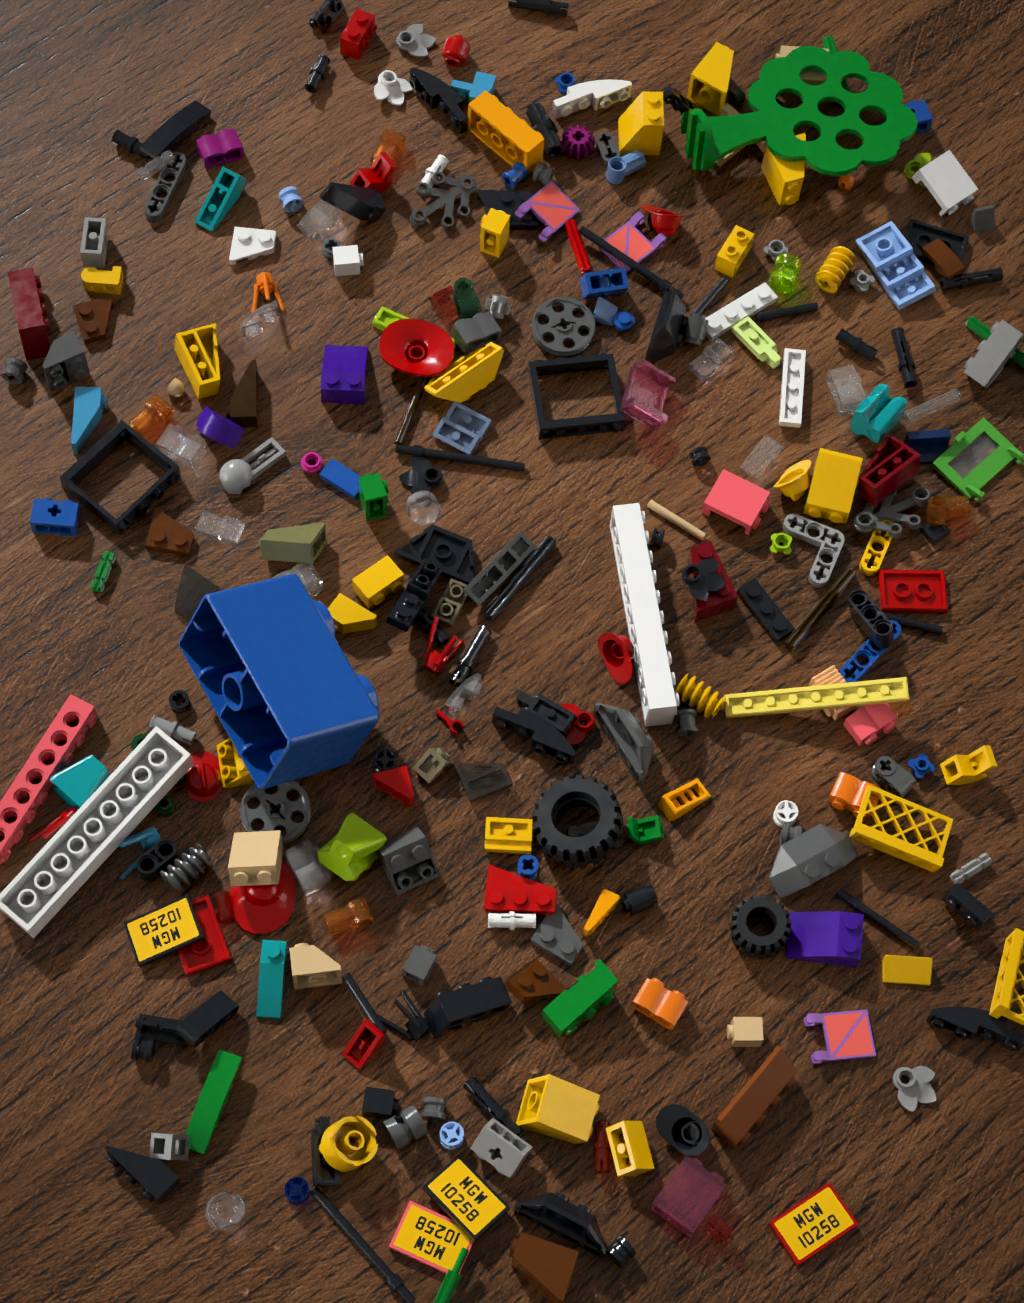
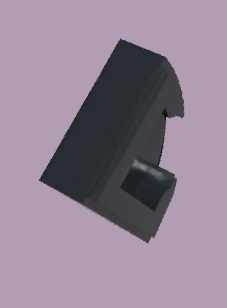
[920,523,951,546]

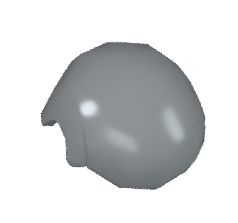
[219,459,253,494]

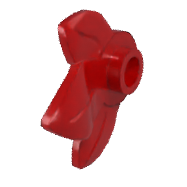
[560,703,595,745]

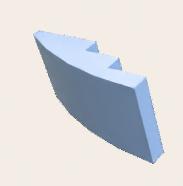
[856,221,936,310]

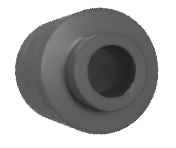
[684,313,709,346]

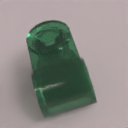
[453,278,482,319]

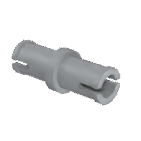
[149,715,197,746]

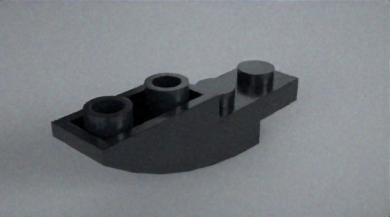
[409,67,468,134]
[386,559,444,632]
[492,706,576,765]
[926,1007,1024,1051]

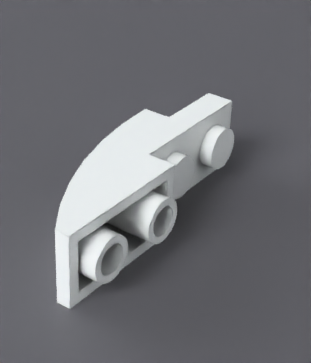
[552,79,632,119]

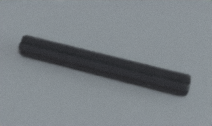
[484,536,556,621]

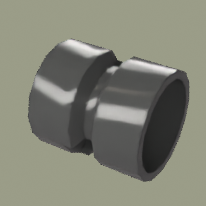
[382,1105,428,1150]

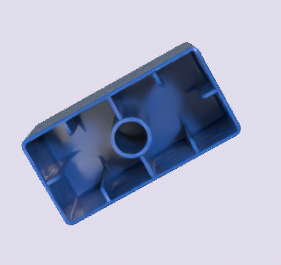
[179,574,380,790]

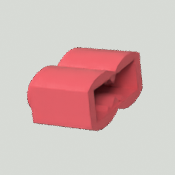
[843,703,898,746]

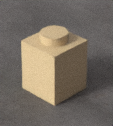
[727,1017,764,1047]

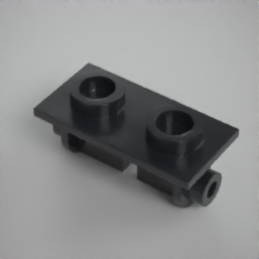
[309,0,344,34]
[135,1014,184,1046]

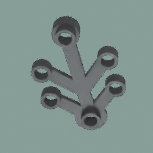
[409,171,477,229]
[854,487,930,538]

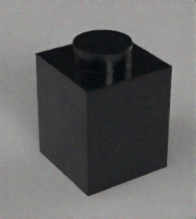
[362,1086,399,1120]

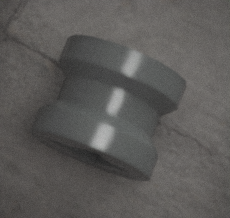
[532,162,555,186]
[2,358,28,384]
[780,823,802,845]
[421,1097,447,1122]

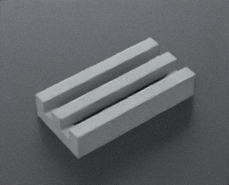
[241,437,286,480]

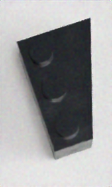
[423,976,512,1040]

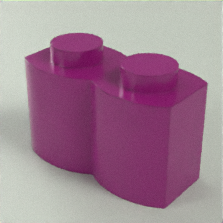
[196,129,244,168]

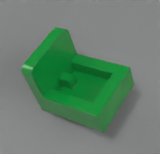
[626,815,664,845]

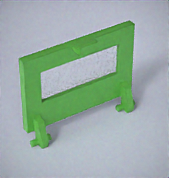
[932,417,1024,503]

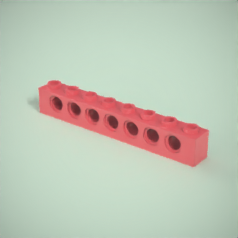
[0,694,97,865]

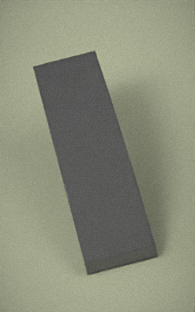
[463,531,536,606]

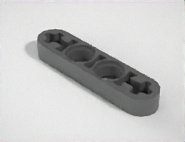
[144,152,187,222]

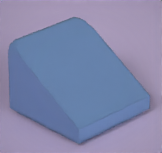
[593,297,618,326]

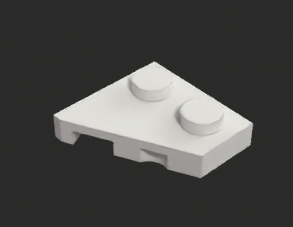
[229,227,277,265]

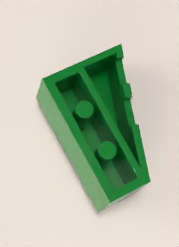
[542,959,619,1038]

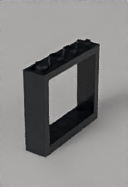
[528,353,625,440]
[59,420,181,534]

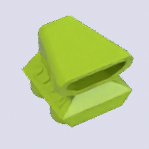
[317,813,387,881]

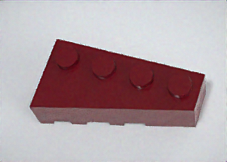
[7,267,50,361]

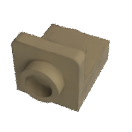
[413,747,452,784]

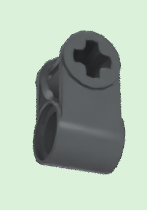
[871,756,916,798]

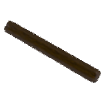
[784,567,856,651]

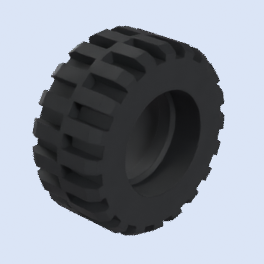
[532,775,624,869]

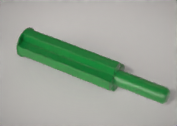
[433,1247,469,1303]

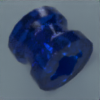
[284,1177,310,1206]

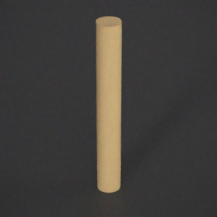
[647,499,706,541]

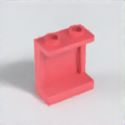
[702,469,771,535]

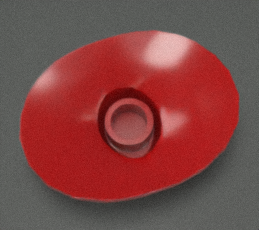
[379,318,454,377]
[229,859,295,935]

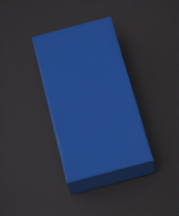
[319,458,361,500]

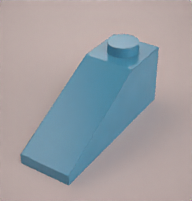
[71,387,107,455]

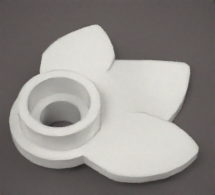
[374,70,412,106]

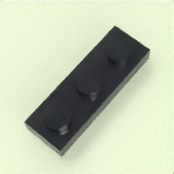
[737,579,795,644]

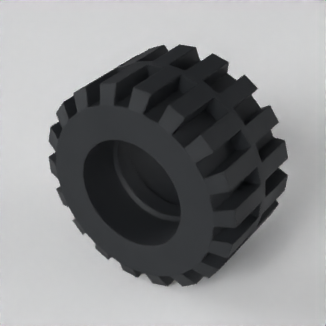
[730,894,791,959]

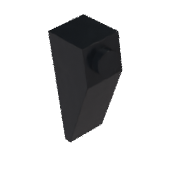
[319,182,387,222]

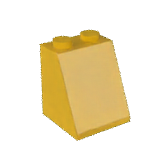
[687,42,734,116]
[618,91,664,155]
[761,133,806,206]
[803,448,863,523]
[516,1074,600,1144]

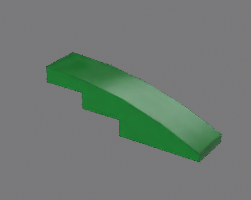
[185,1049,243,1154]

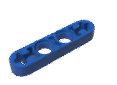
[839,620,901,683]

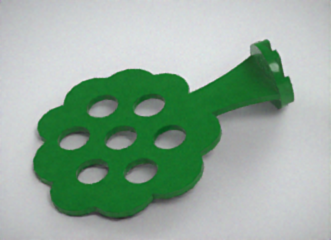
[681,46,918,176]

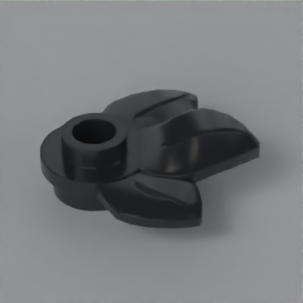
[399,457,443,496]
[682,559,725,601]

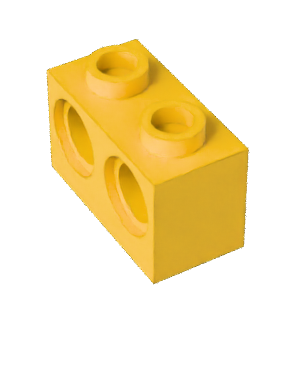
[714,225,754,278]

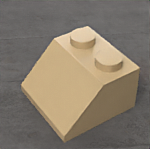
[289,943,342,990]

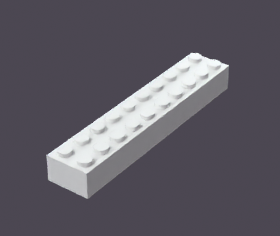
[610,503,680,727]
[0,726,194,938]

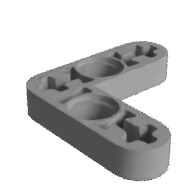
[783,514,845,588]

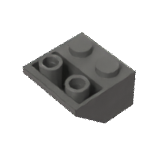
[43,332,90,391]
[377,827,440,895]

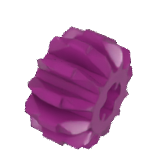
[561,124,595,160]

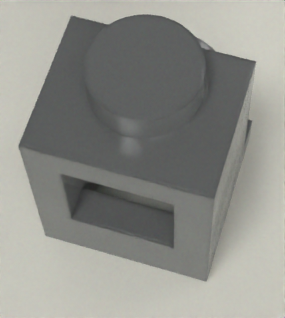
[149,1133,190,1160]

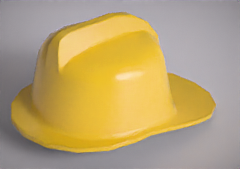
[774,460,812,501]

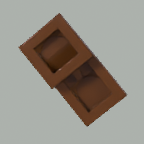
[922,239,965,280]

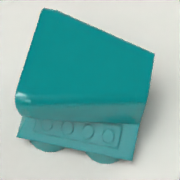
[849,384,908,443]
[50,755,110,809]

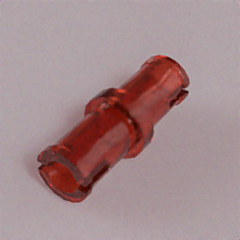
[593,1121,611,1174]

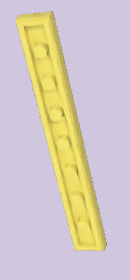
[724,677,909,718]

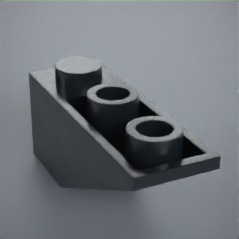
[105,1146,181,1205]

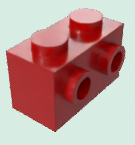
[340,8,377,60]

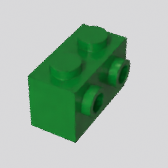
[358,473,389,521]

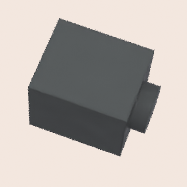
[402,945,437,987]

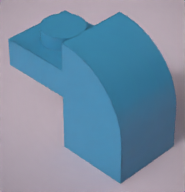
[451,71,496,104]

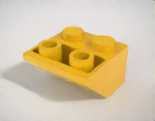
[216,738,255,788]

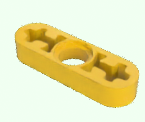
[859,519,895,576]

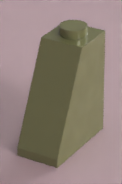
[259,523,328,564]

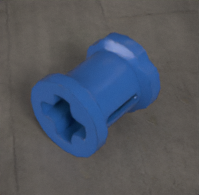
[501,162,529,189]
[517,854,539,880]

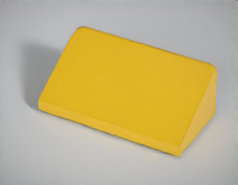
[882,955,932,986]

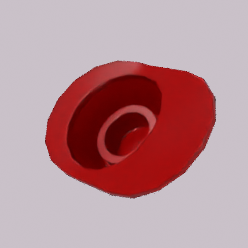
[641,205,686,236]
[598,632,635,684]
[185,751,222,803]

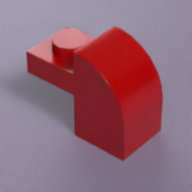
[350,152,397,193]

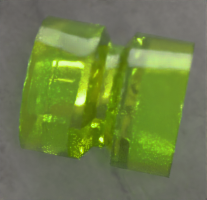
[768,253,802,294]

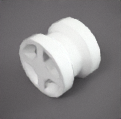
[773,800,798,828]

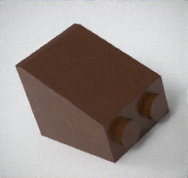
[508,1232,579,1303]

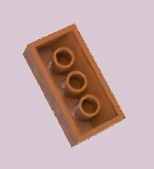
[711,1046,797,1149]

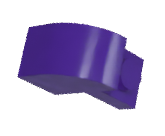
[196,406,244,449]

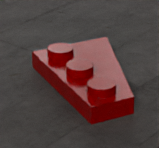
[484,864,557,915]

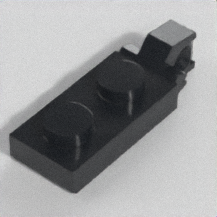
[663,87,695,115]
[516,691,577,736]
[311,1116,340,1187]

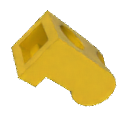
[81,266,124,295]

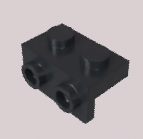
[942,883,993,931]

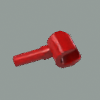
[436,710,464,735]

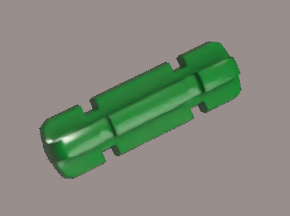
[91,551,116,593]

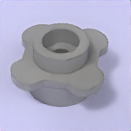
[763,240,788,262]
[850,270,875,292]

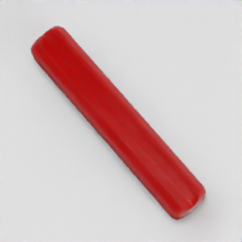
[564,219,591,274]

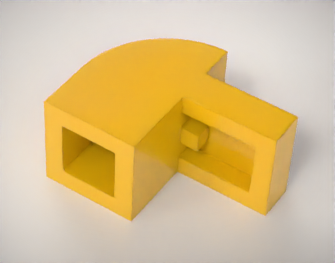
[940,745,998,785]

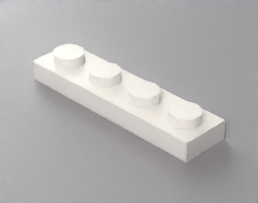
[705,282,778,341]
[779,348,806,428]

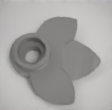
[396,24,436,58]
[893,1066,936,1112]

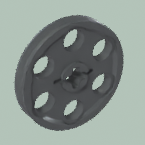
[531,297,595,356]
[240,781,311,845]

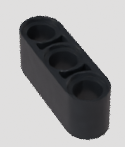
[848,590,894,648]
[175,990,240,1048]

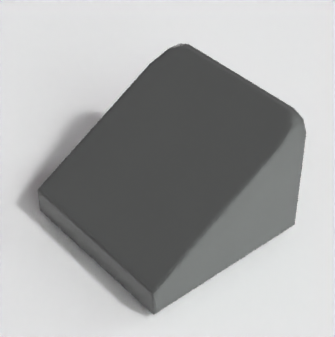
[970,205,995,233]

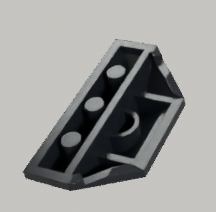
[644,284,688,366]
[514,1192,607,1259]

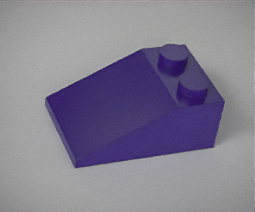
[321,345,368,404]
[785,911,864,968]

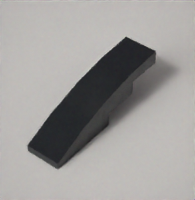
[140,100,211,160]

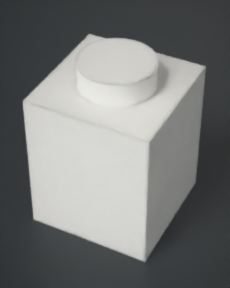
[332,245,364,276]

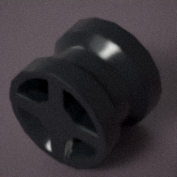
[374,749,397,772]
[131,1035,156,1063]
[606,1235,636,1268]

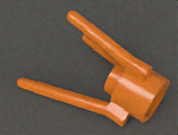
[250,272,285,323]

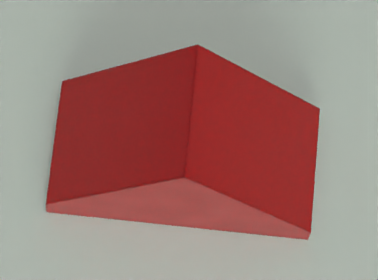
[372,766,414,807]
[342,1019,385,1070]

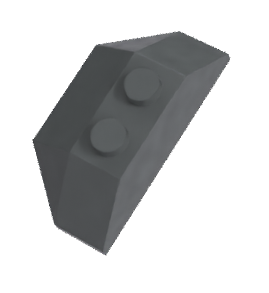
[593,703,654,787]
[768,824,858,898]

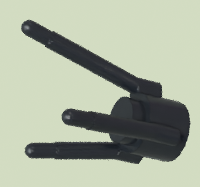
[377,990,430,1041]

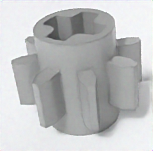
[484,294,512,319]

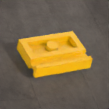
[484,817,533,854]

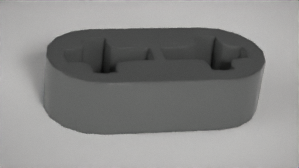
[595,131,620,168]

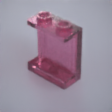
[620,360,676,429]
[650,1155,727,1238]

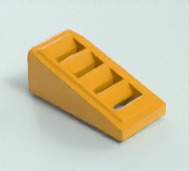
[658,778,711,822]
[582,889,621,938]

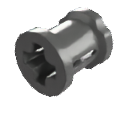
[677,709,699,738]

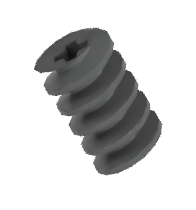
[159,842,213,892]

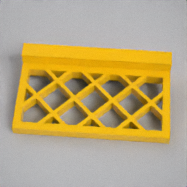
[849,785,953,873]
[989,928,1024,1025]

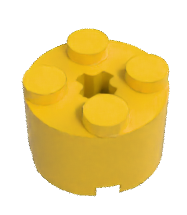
[319,1116,378,1172]

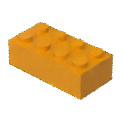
[467,90,545,174]

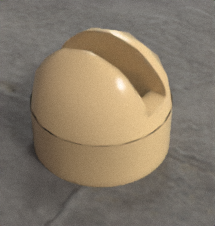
[166,378,185,397]

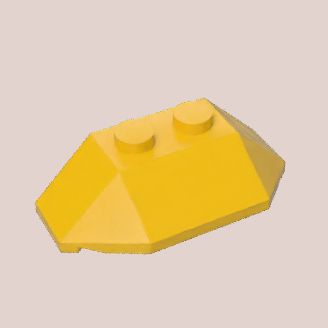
[424,342,504,403]

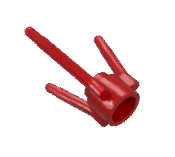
[421,616,464,674]
[27,806,78,843]

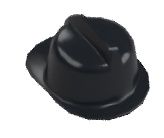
[656,1104,710,1157]

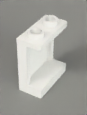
[912,150,978,217]

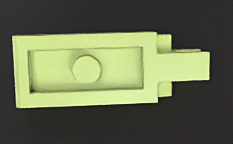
[731,317,781,369]

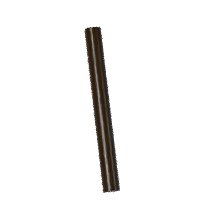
[394,376,429,445]

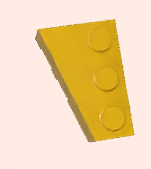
[174,323,220,400]

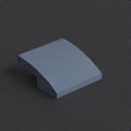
[432,401,492,455]

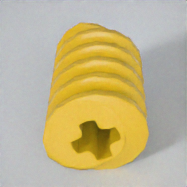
[815,246,856,293]
[674,673,726,718]

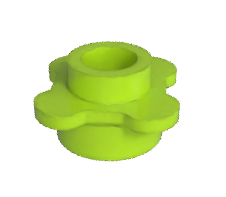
[770,533,792,555]

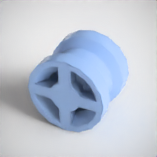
[278,186,303,213]
[439,1122,464,1150]

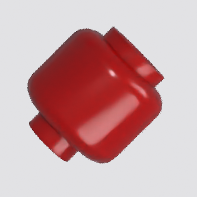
[442,35,471,67]

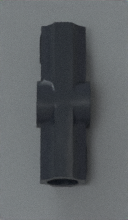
[526,102,564,158]

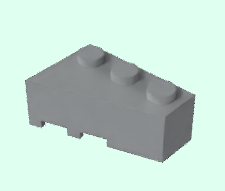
[964,319,1024,388]

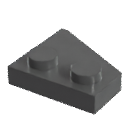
[530,904,583,966]

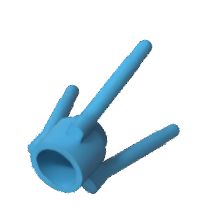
[119,826,161,880]

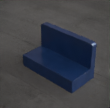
[904,429,951,464]

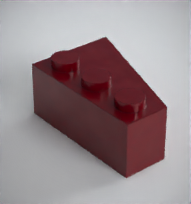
[858,433,921,506]
[688,541,738,623]

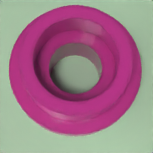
[301,452,323,473]

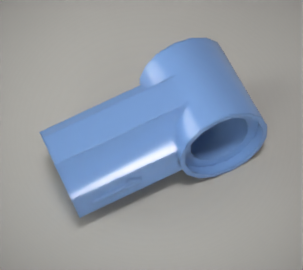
[606,150,646,184]

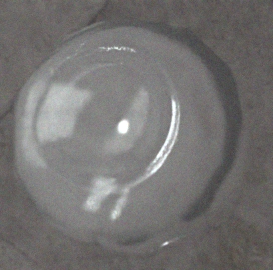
[406,490,441,526]
[205,1192,246,1231]

